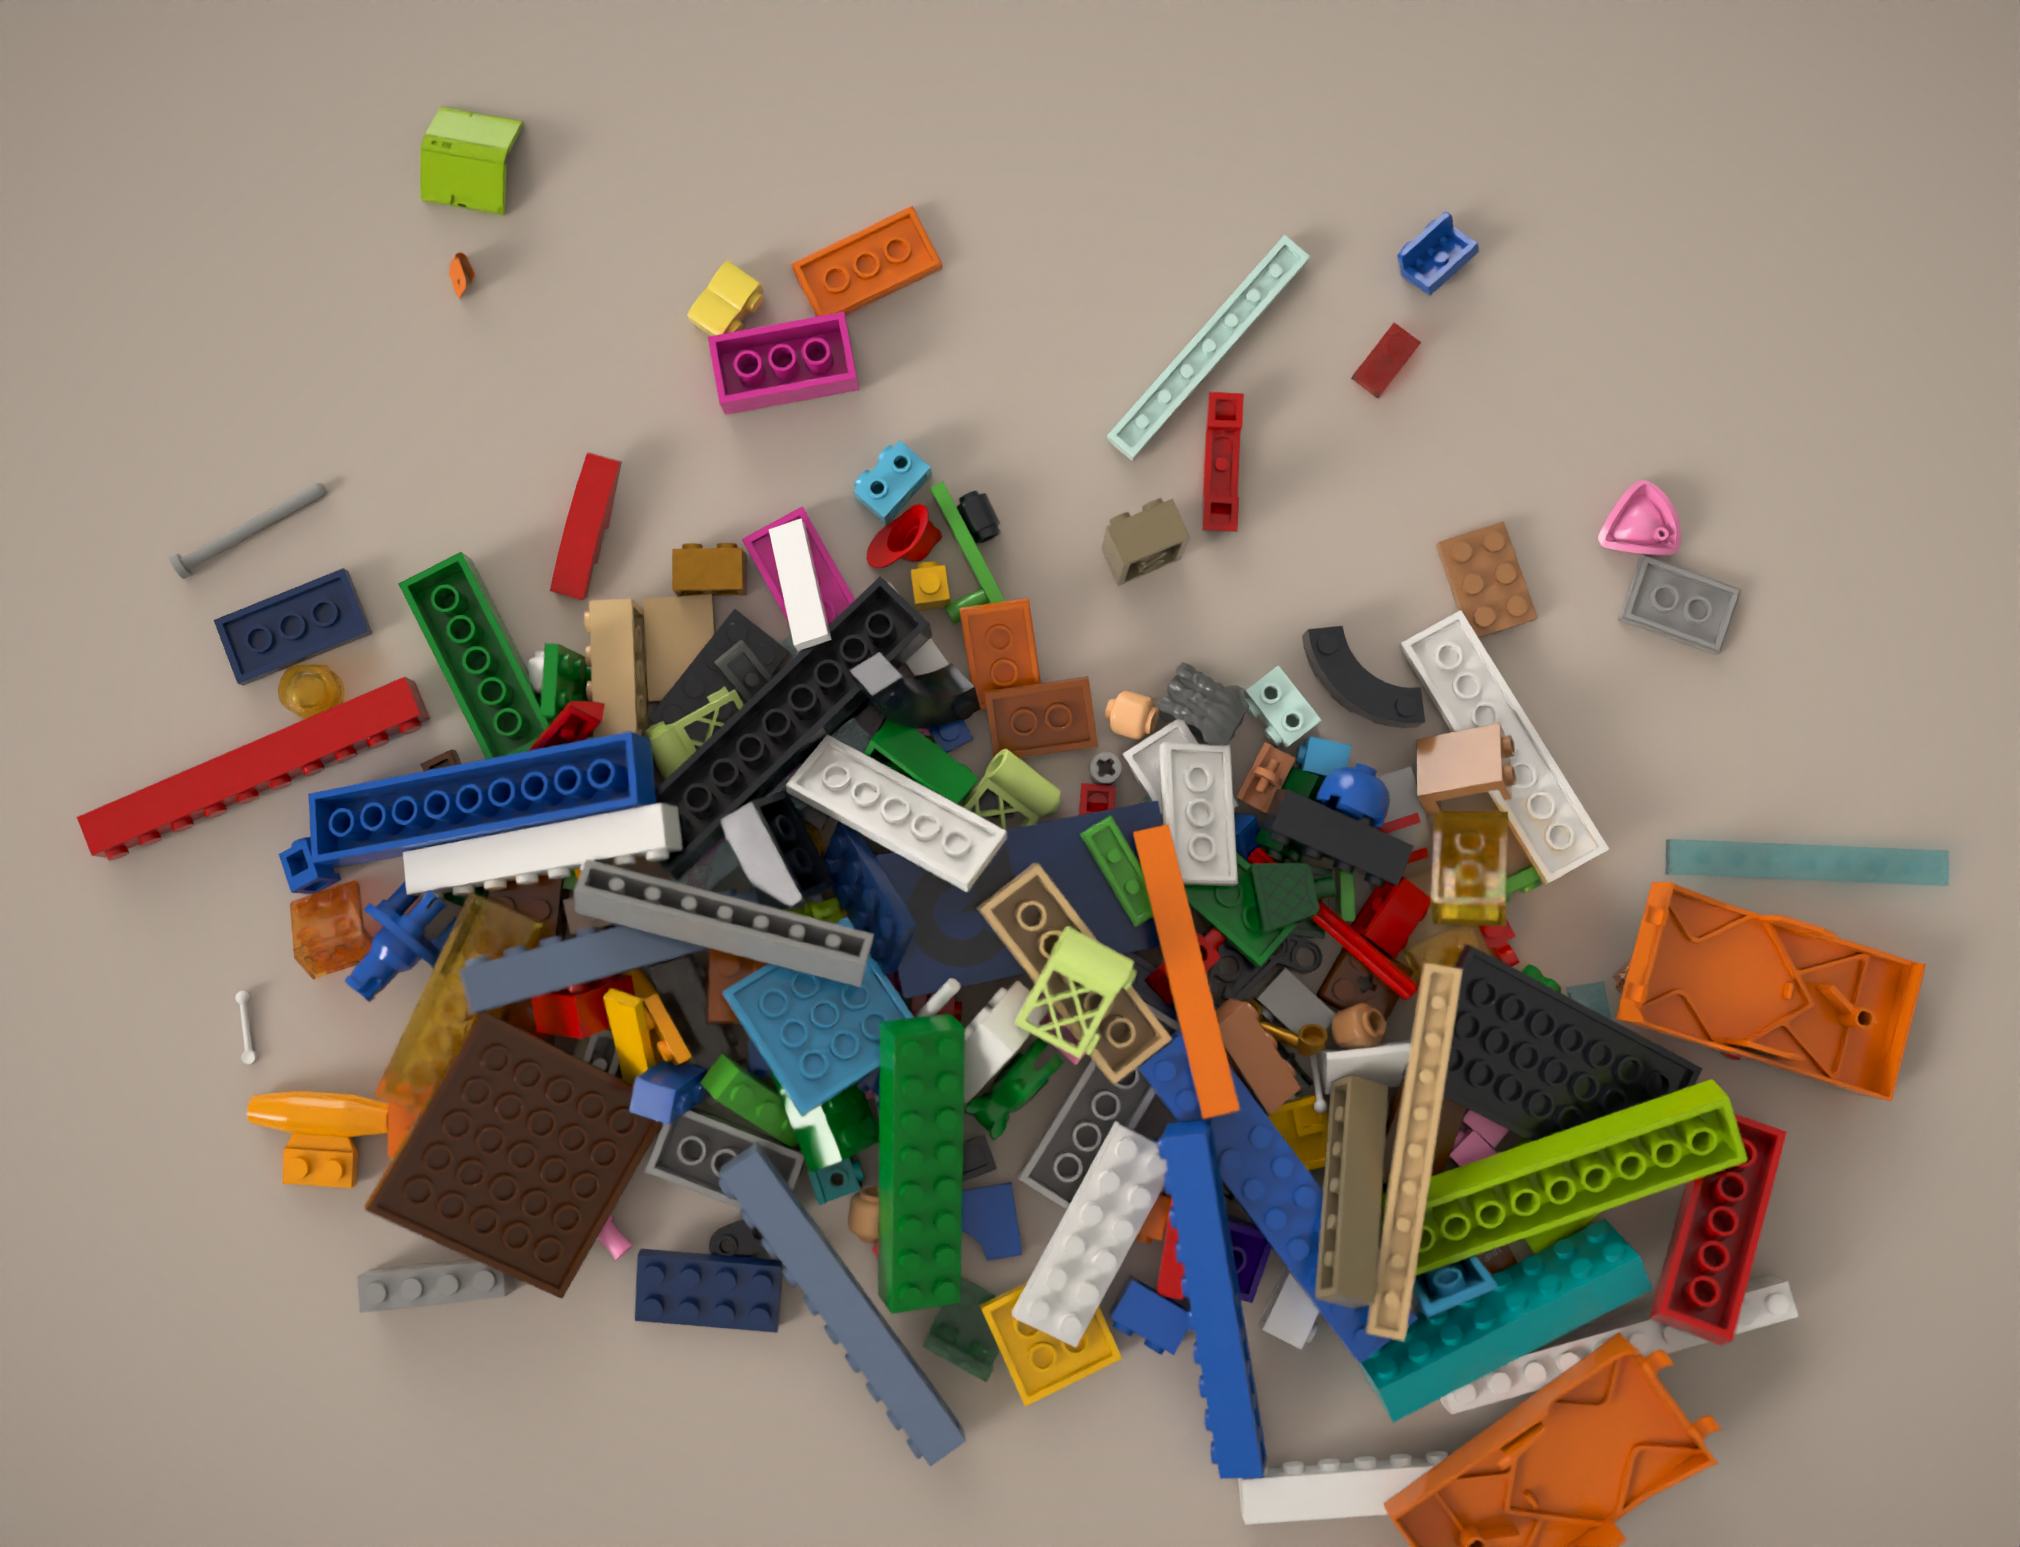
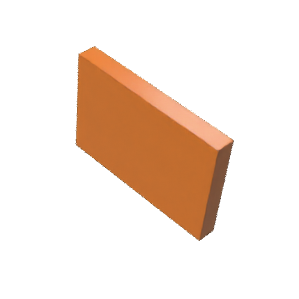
[959,598,1041,711]

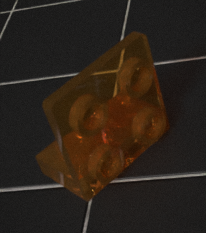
[290,880,373,980]

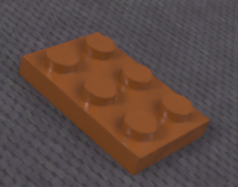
[984,676,1098,758]

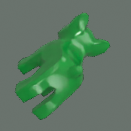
[964,1038,1064,1140]

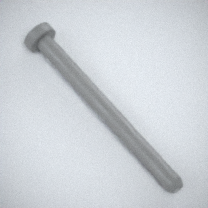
[170,483,327,579]

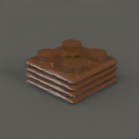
[1316,947,1413,1022]

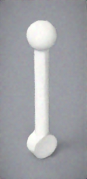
[235,991,258,1064]
[1309,1054,1328,1113]

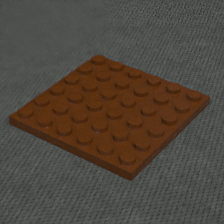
[364,1011,663,1299]

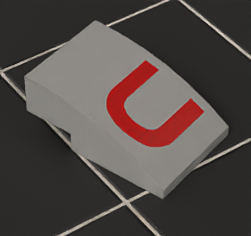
[1359,766,1438,890]

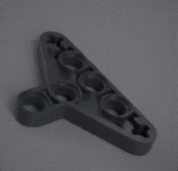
[1207,861,1323,1010]

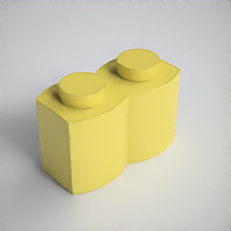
[687,261,764,336]

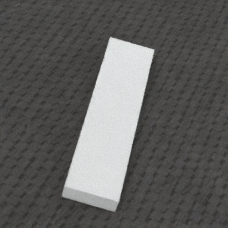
[769,519,831,651]

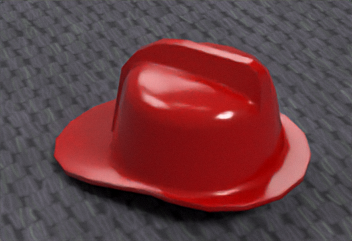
[866,504,942,569]

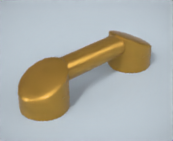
[1240,999,1328,1056]

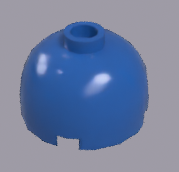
[1315,763,1390,828]

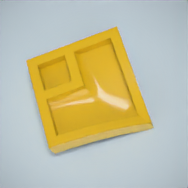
[1266,1093,1328,1170]

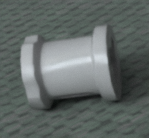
[1089,752,1122,785]

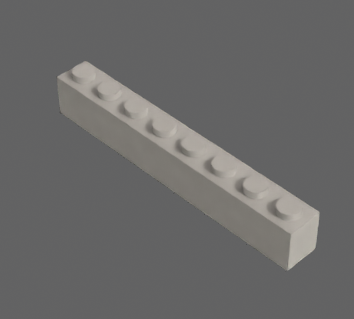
[574,859,874,987]

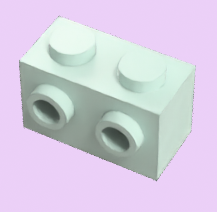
[1244,665,1322,749]

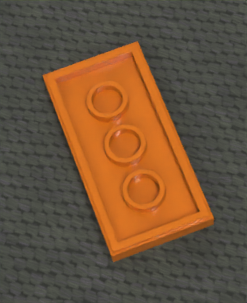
[791,206,943,317]

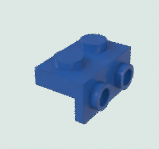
[1397,211,1479,296]

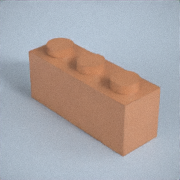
[1215,998,1301,1115]

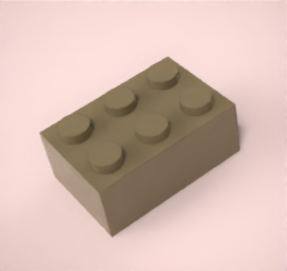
[1101,498,1190,586]

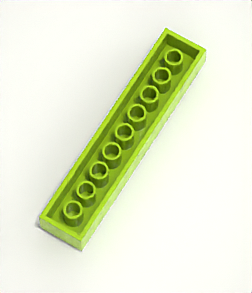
[1379,1079,1748,1276]

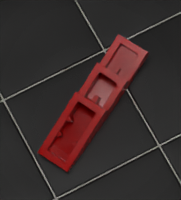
[550,452,622,600]

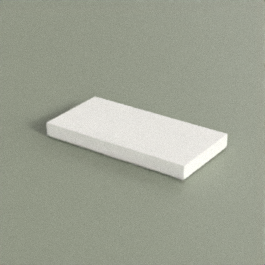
[1159,742,1238,886]

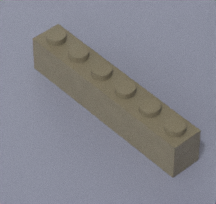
[1315,1075,1389,1308]

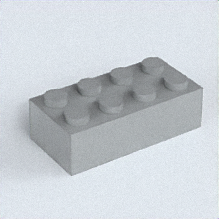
[645,1107,806,1209]

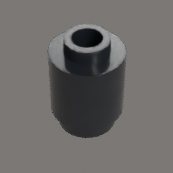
[957,490,1001,545]

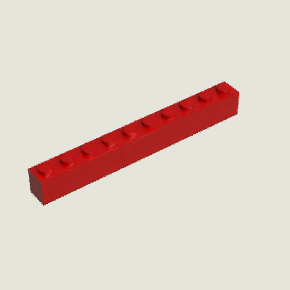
[77,677,430,861]

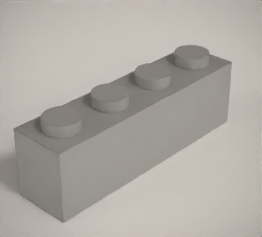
[357,1258,515,1313]

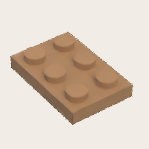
[1436,521,1538,638]

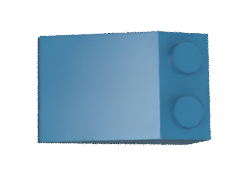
[1411,1255,1497,1317]

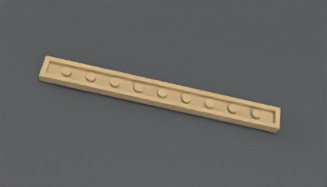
[1366,963,1462,1341]

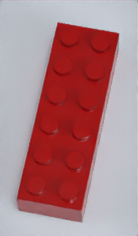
[1649,1113,1787,1346]

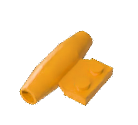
[621,968,698,1067]
[247,1090,389,1188]

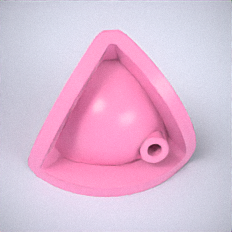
[1598,480,1681,555]

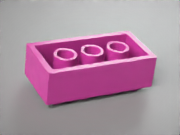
[707,312,859,415]

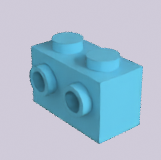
[853,440,932,525]

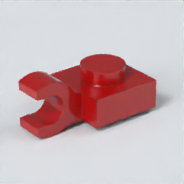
[1466,906,1520,967]

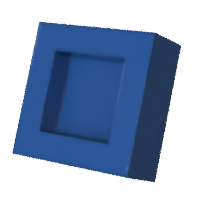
[929,719,973,753]

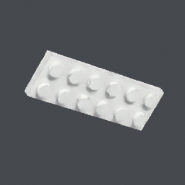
[786,734,1007,892]
[1011,1121,1168,1347]

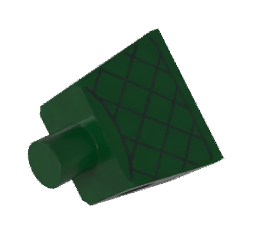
[1248,863,1336,936]

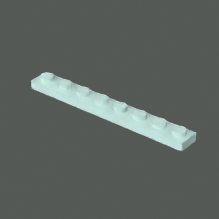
[1106,235,1311,461]

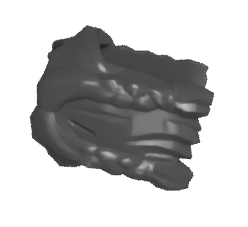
[1157,662,1249,745]

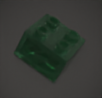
[923,1276,1000,1382]

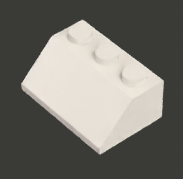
[1317,1039,1411,1094]

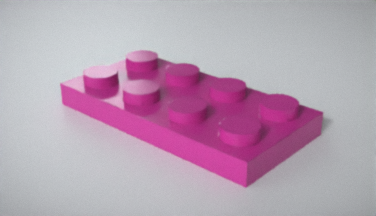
[742,506,855,625]

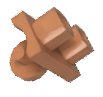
[1235,742,1296,814]

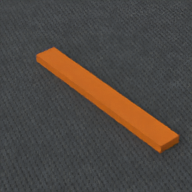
[1133,824,1240,1119]

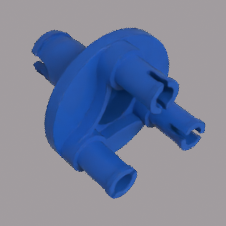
[344,881,473,1002]

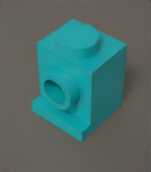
[807,1156,866,1206]

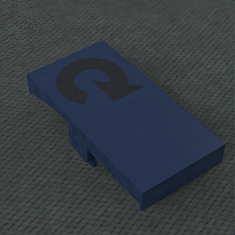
[874,800,1163,999]

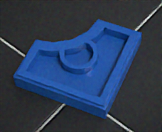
[962,1182,1022,1260]

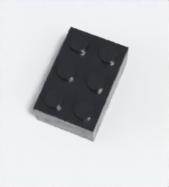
[719,790,836,911]

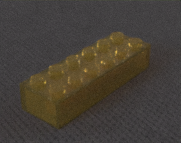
[374,893,546,1116]

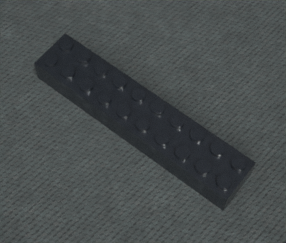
[655,576,932,881]

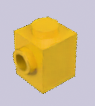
[910,561,950,611]

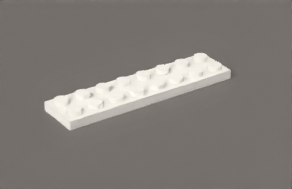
[1399,610,1609,885]

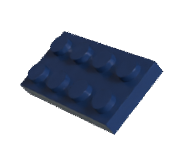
[214,568,373,686]
[823,821,918,975]
[635,1248,783,1333]

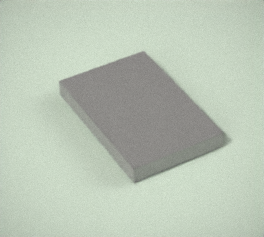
[1618,554,1741,655]

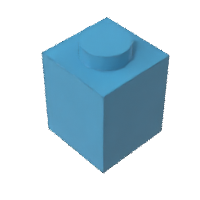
[1295,736,1352,780]

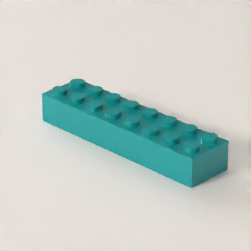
[1358,1219,1652,1423]

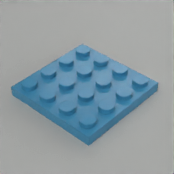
[723,916,914,1117]

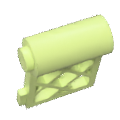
[645,687,744,780]
[961,749,1061,830]
[1015,926,1136,1058]

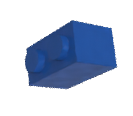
[629,1060,707,1125]
[1109,1275,1189,1355]

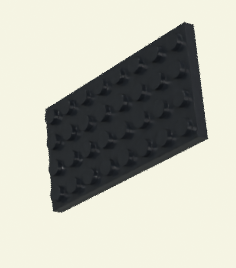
[1402,944,1703,1142]

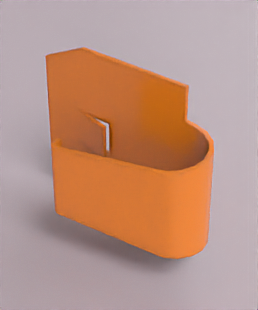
[449,252,475,299]

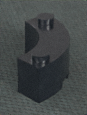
[1302,626,1425,728]
[850,652,980,728]

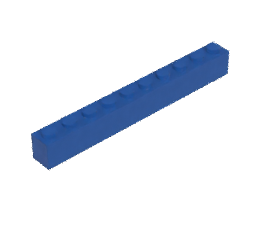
[1158,1120,1267,1479]

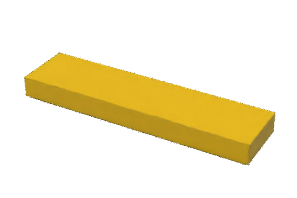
[604,989,656,1085]

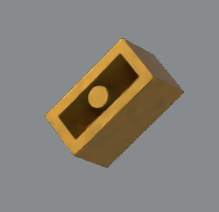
[672,543,747,596]

